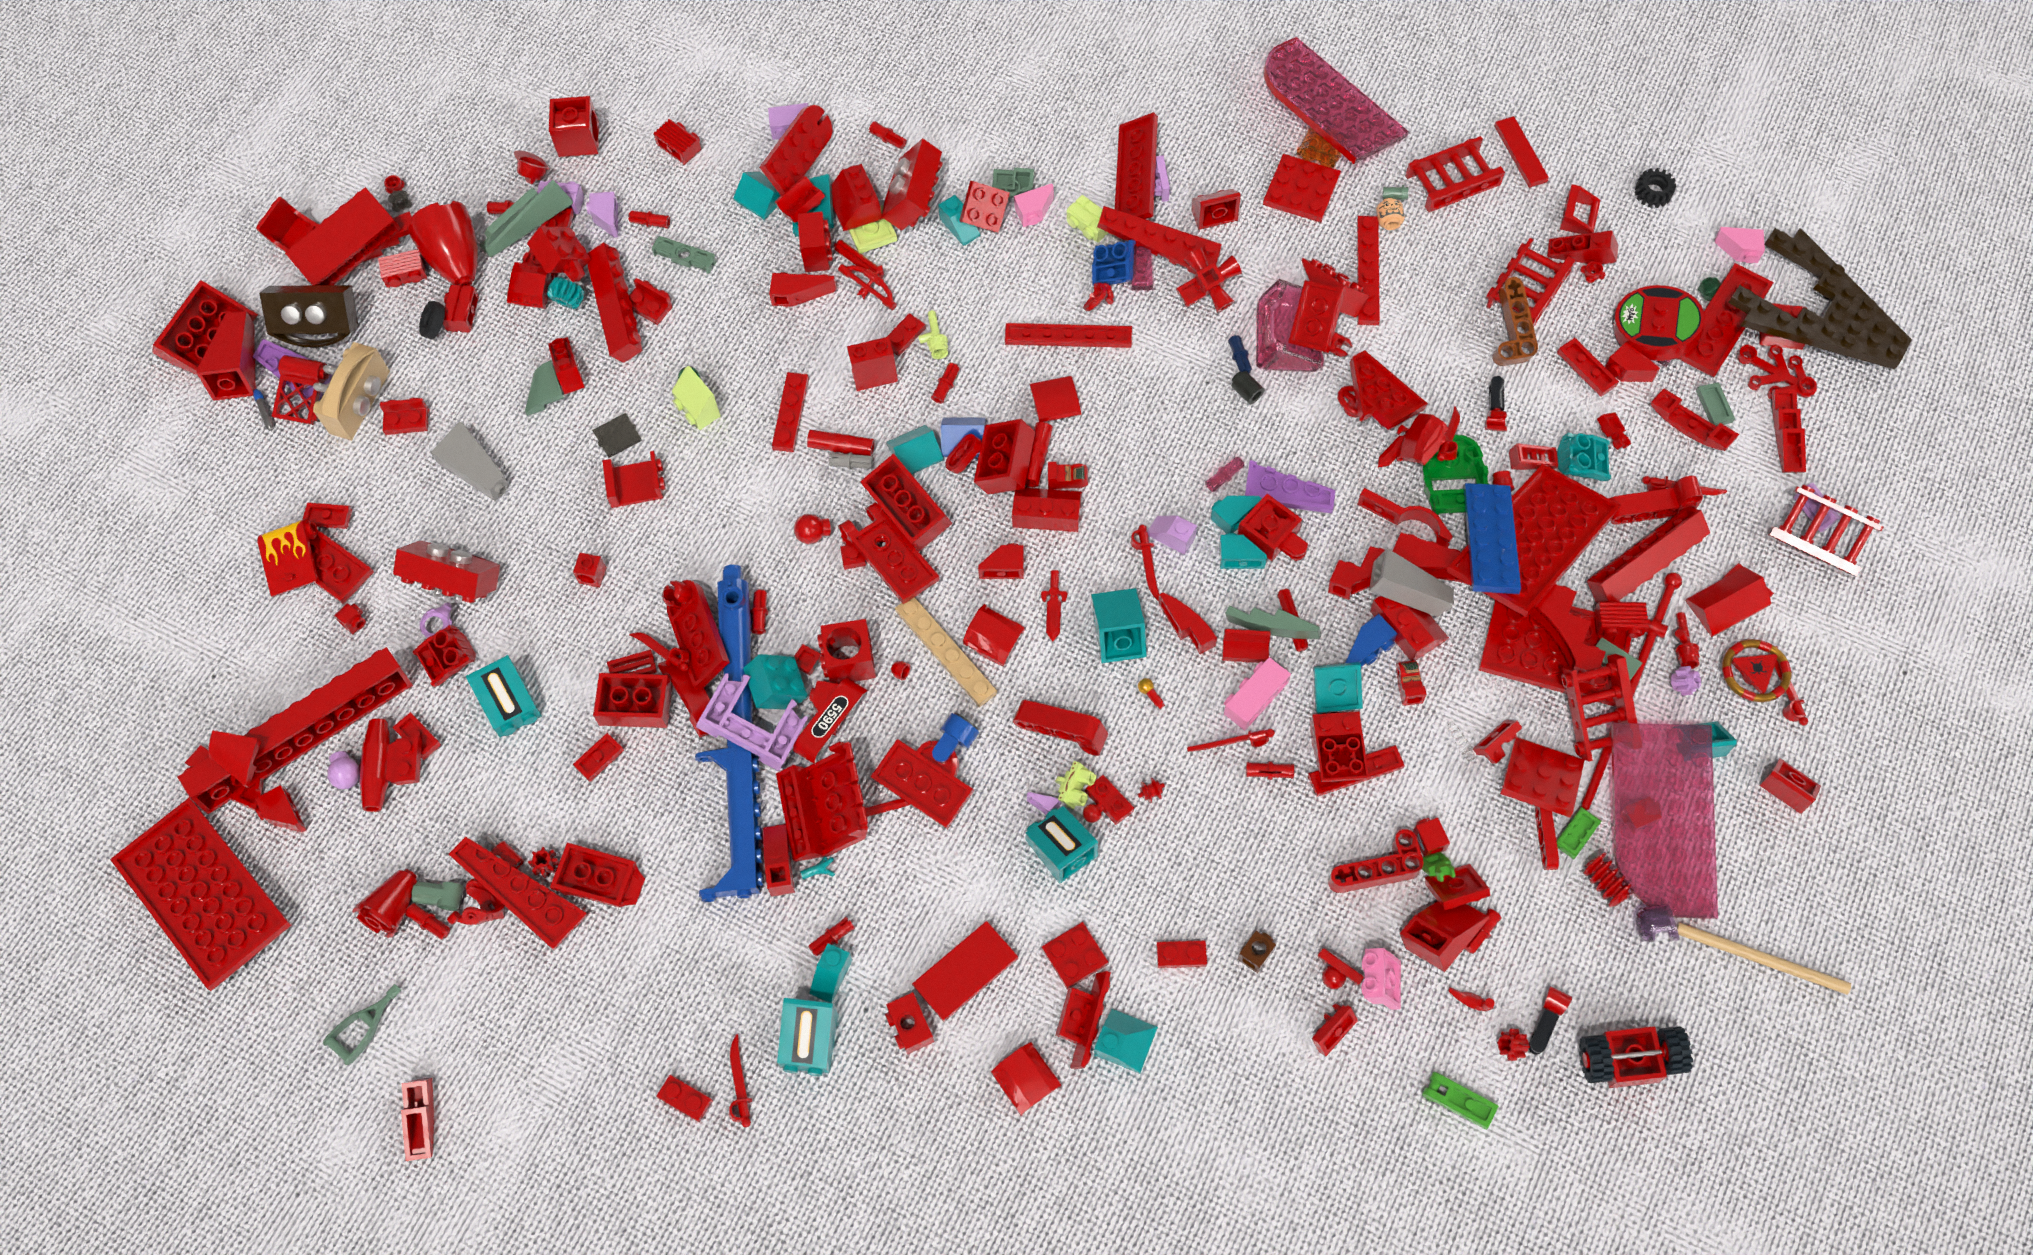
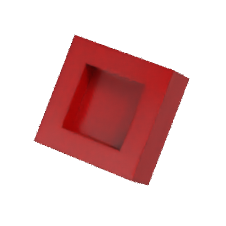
[794,644,821,676]

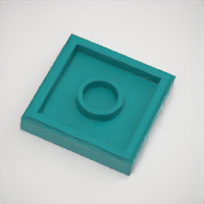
[1313,662,1363,713]

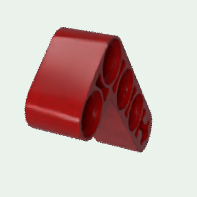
[1609,476,1703,525]
[1013,700,1109,756]
[1328,829,1424,893]

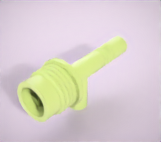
[919,310,948,359]

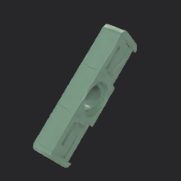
[652,236,717,274]

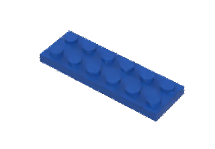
[1464,483,1521,594]

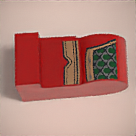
[1048,462,1088,489]
[1396,660,1427,706]

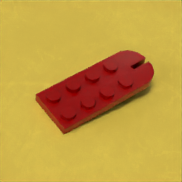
[759,105,832,196]
[662,580,730,691]

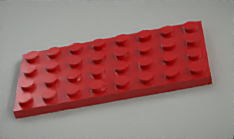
[1447,464,1621,618]
[110,797,292,991]

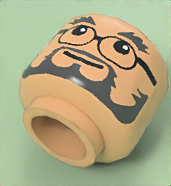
[1376,198,1405,230]

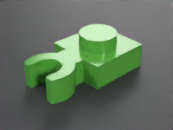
[1422,852,1456,882]

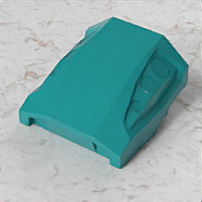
[1557,432,1611,481]

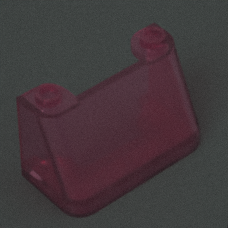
[1256,279,1324,372]

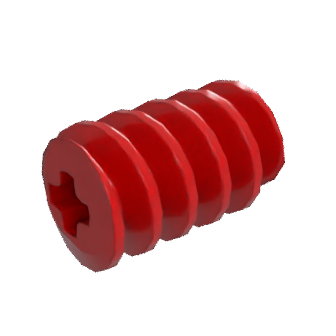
[1583,852,1635,908]

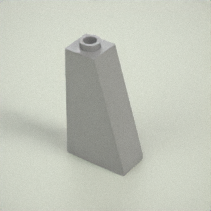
[431,421,509,501]
[1369,548,1454,617]

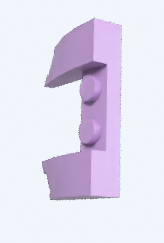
[696,674,808,771]

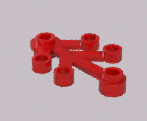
[1737,345,1817,400]

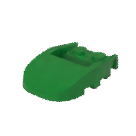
[1423,435,1489,515]

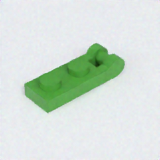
[1422,1072,1499,1130]

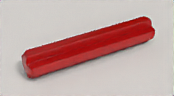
[834,240,885,278]
[1278,588,1308,652]

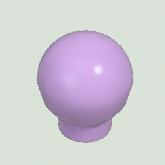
[327,751,360,789]

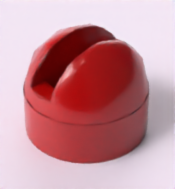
[891,661,910,681]

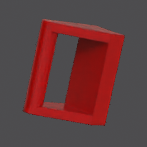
[1560,184,1601,234]

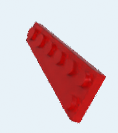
[1097,206,1222,275]
[449,837,588,950]

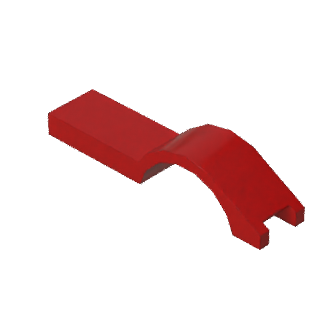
[1357,488,1453,548]

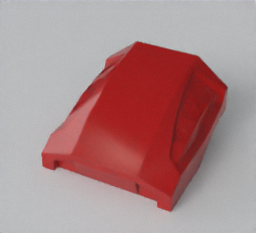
[507,262,552,309]
[1395,413,1448,465]
[963,604,1025,667]
[412,625,476,687]
[991,1042,1061,1116]

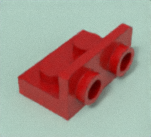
[629,278,673,325]
[380,398,429,435]

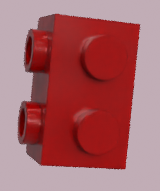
[775,176,825,223]

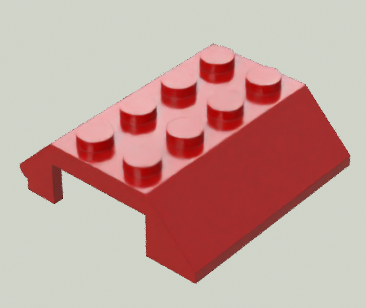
[776,741,868,862]

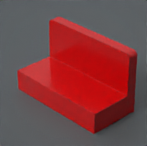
[1222,629,1271,663]

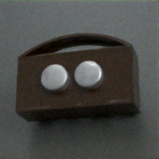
[259,285,359,348]

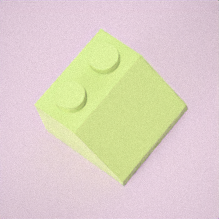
[672,366,721,430]

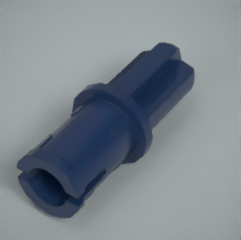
[1228,335,1252,374]

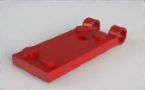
[838,502,939,605]

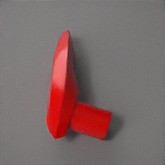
[1448,987,1495,1011]

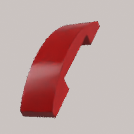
[1650,388,1739,451]
[658,657,710,738]

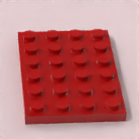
[1478,600,1632,707]

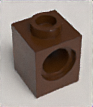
[1237,931,1276,974]

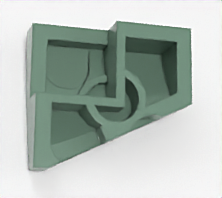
[992,167,1034,200]
[525,360,564,416]

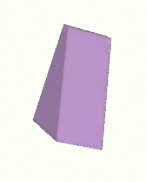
[1027,792,1061,815]

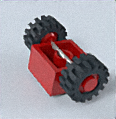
[1579,1026,1693,1088]

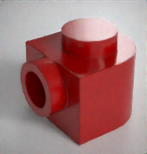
[333,603,366,635]

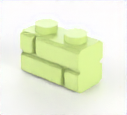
[1067,195,1108,243]

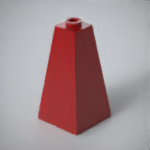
[196,311,256,401]

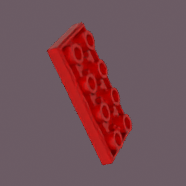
[912,921,1018,1022]

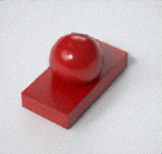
[1318,948,1364,989]

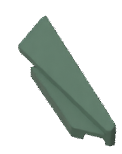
[479,179,573,257]

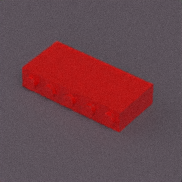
[285,187,402,285]

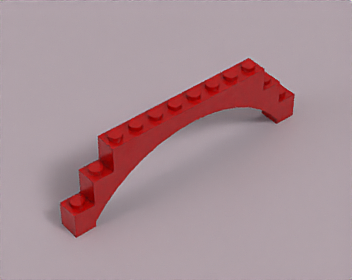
[1328,532,1606,685]

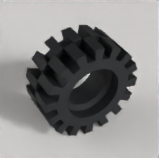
[1635,168,1677,208]

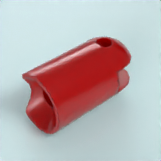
[1329,332,1353,357]

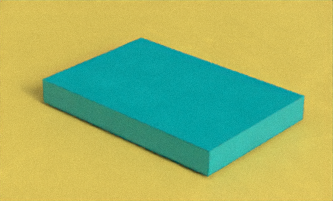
[793,174,834,237]

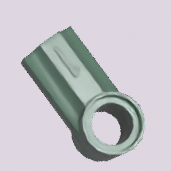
[412,881,464,911]

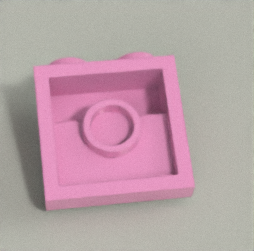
[1361,948,1401,1010]

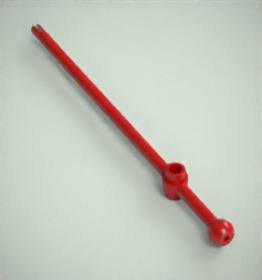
[1581,572,1682,810]

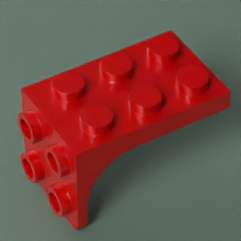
[256,197,319,252]

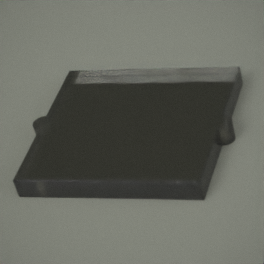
[592,413,642,458]

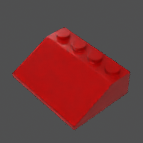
[152,280,258,375]

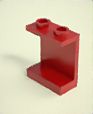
[847,336,898,391]
[602,451,666,508]

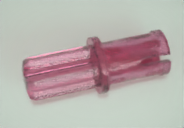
[1205,457,1244,492]

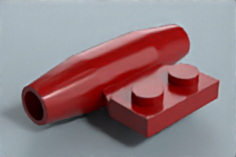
[359,718,422,812]

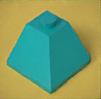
[1094,1009,1158,1074]

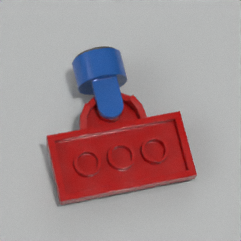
[871,712,980,830]

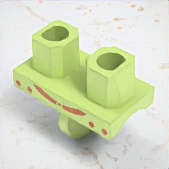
[1055,761,1096,809]

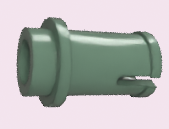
[1383,185,1408,202]

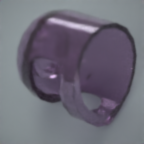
[1635,904,1680,942]

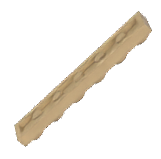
[895,597,997,708]

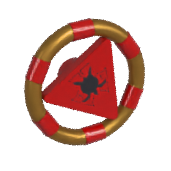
[1722,639,1792,702]

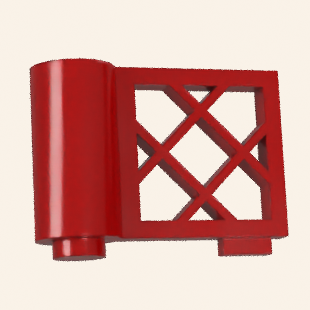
[271,355,330,425]

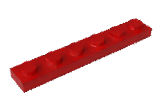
[1357,216,1380,326]

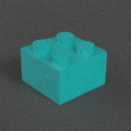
[743,654,808,710]

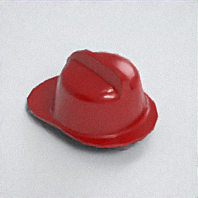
[514,150,550,184]

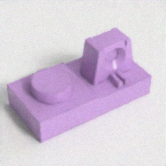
[1154,155,1170,202]
[1793,483,1841,532]

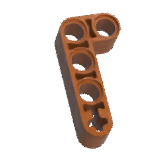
[1492,277,1538,366]

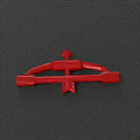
[838,264,897,310]

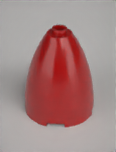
[407,201,478,287]

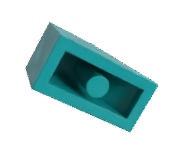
[938,195,980,246]
[1211,496,1262,534]
[1219,533,1267,569]
[809,943,853,1003]

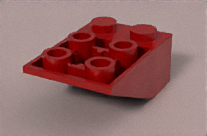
[1301,258,1369,318]
[1310,711,1369,782]
[1399,901,1489,972]

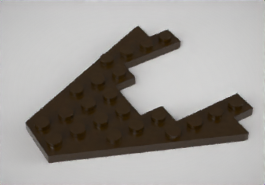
[1728,228,1912,370]

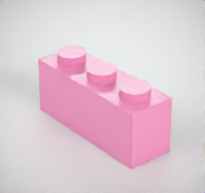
[1224,657,1291,731]

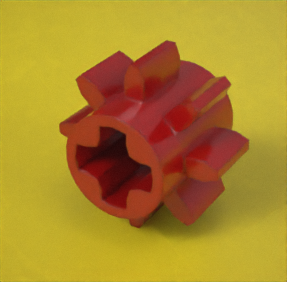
[528,847,560,878]
[1497,1029,1530,1061]

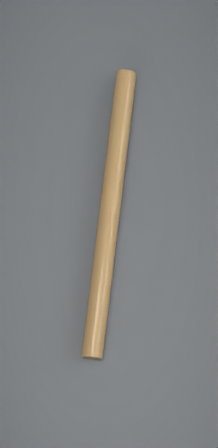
[1675,922,1851,995]

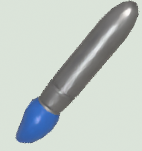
[253,389,274,431]

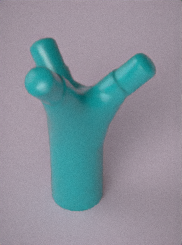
[800,857,835,880]

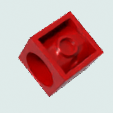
[549,96,599,157]
[817,619,876,684]

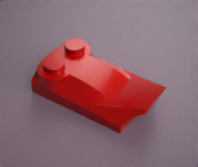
[550,842,645,908]

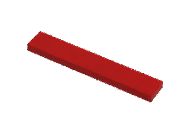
[1005,323,1132,348]

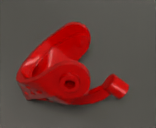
[447,879,504,925]

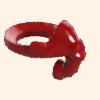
[1083,282,1114,312]

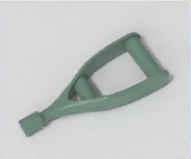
[323,984,402,1065]

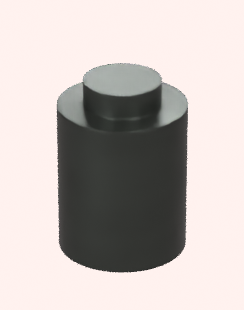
[1231,371,1265,404]

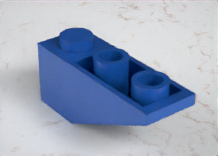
[1345,614,1397,667]

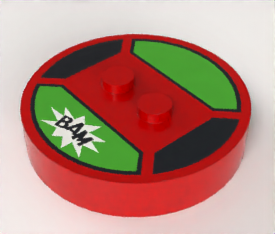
[1613,285,1705,361]

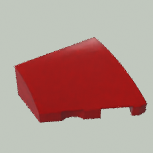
[209,730,261,787]

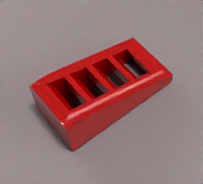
[1509,443,1558,470]

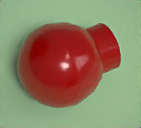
[794,514,831,544]

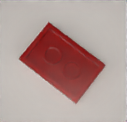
[1288,280,1346,353]

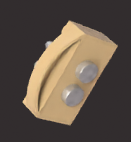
[313,342,390,441]

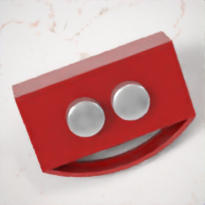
[882,138,943,231]
[393,540,500,603]

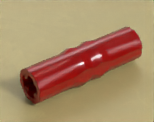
[1025,422,1053,488]
[807,430,875,457]

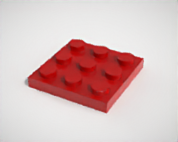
[1263,153,1341,223]
[1500,737,1585,818]

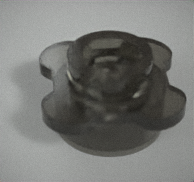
[388,190,412,212]

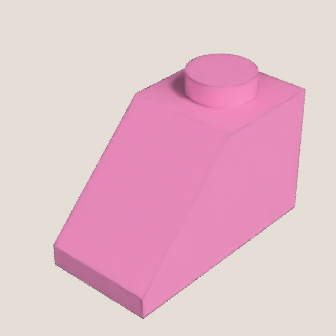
[1014,183,1054,227]
[1714,227,1765,263]

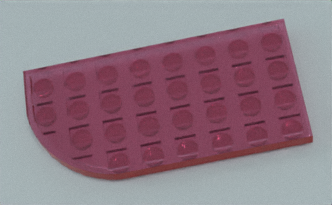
[1263,37,1409,164]
[1611,723,1718,919]

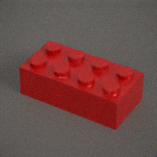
[860,453,953,552]

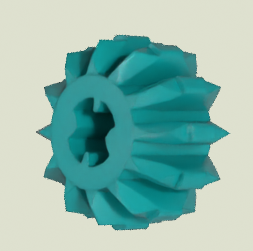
[547,277,585,309]

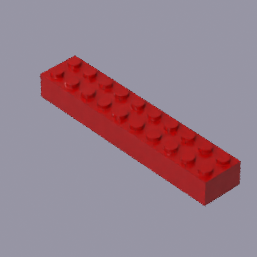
[177,647,413,814]

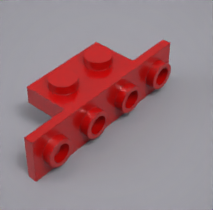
[1055,971,1111,1070]

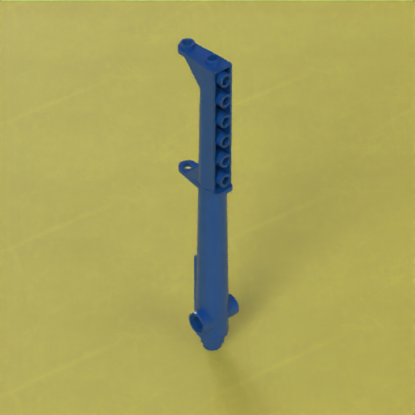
[695,565,764,902]

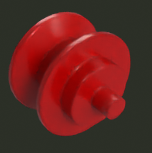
[1137,777,1165,804]

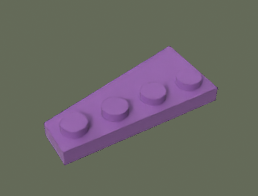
[253,339,333,404]
[1245,460,1335,514]

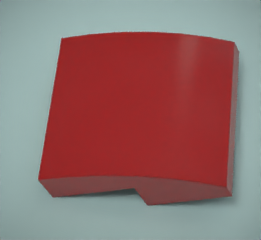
[1030,376,1081,422]

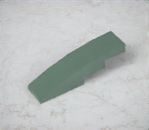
[1225,605,1321,639]

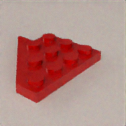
[1349,350,1428,430]

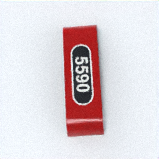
[793,678,870,764]

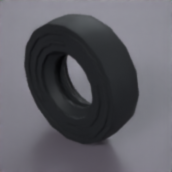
[419,301,445,339]

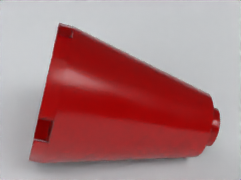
[352,869,417,938]

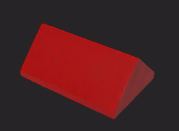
[1685,567,1772,637]

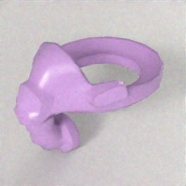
[420,603,452,637]

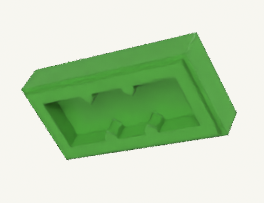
[1557,807,1602,859]

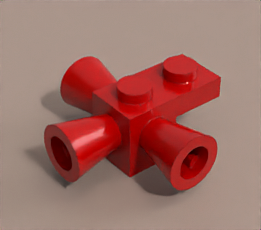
[1176,248,1242,313]

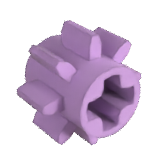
[1671,666,1701,696]

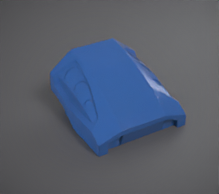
[1092,240,1136,286]

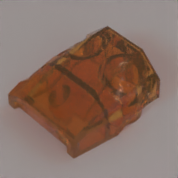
[1296,127,1349,168]

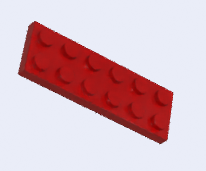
[1115,112,1158,219]
[1677,263,1774,378]

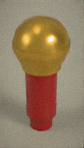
[1138,678,1165,709]

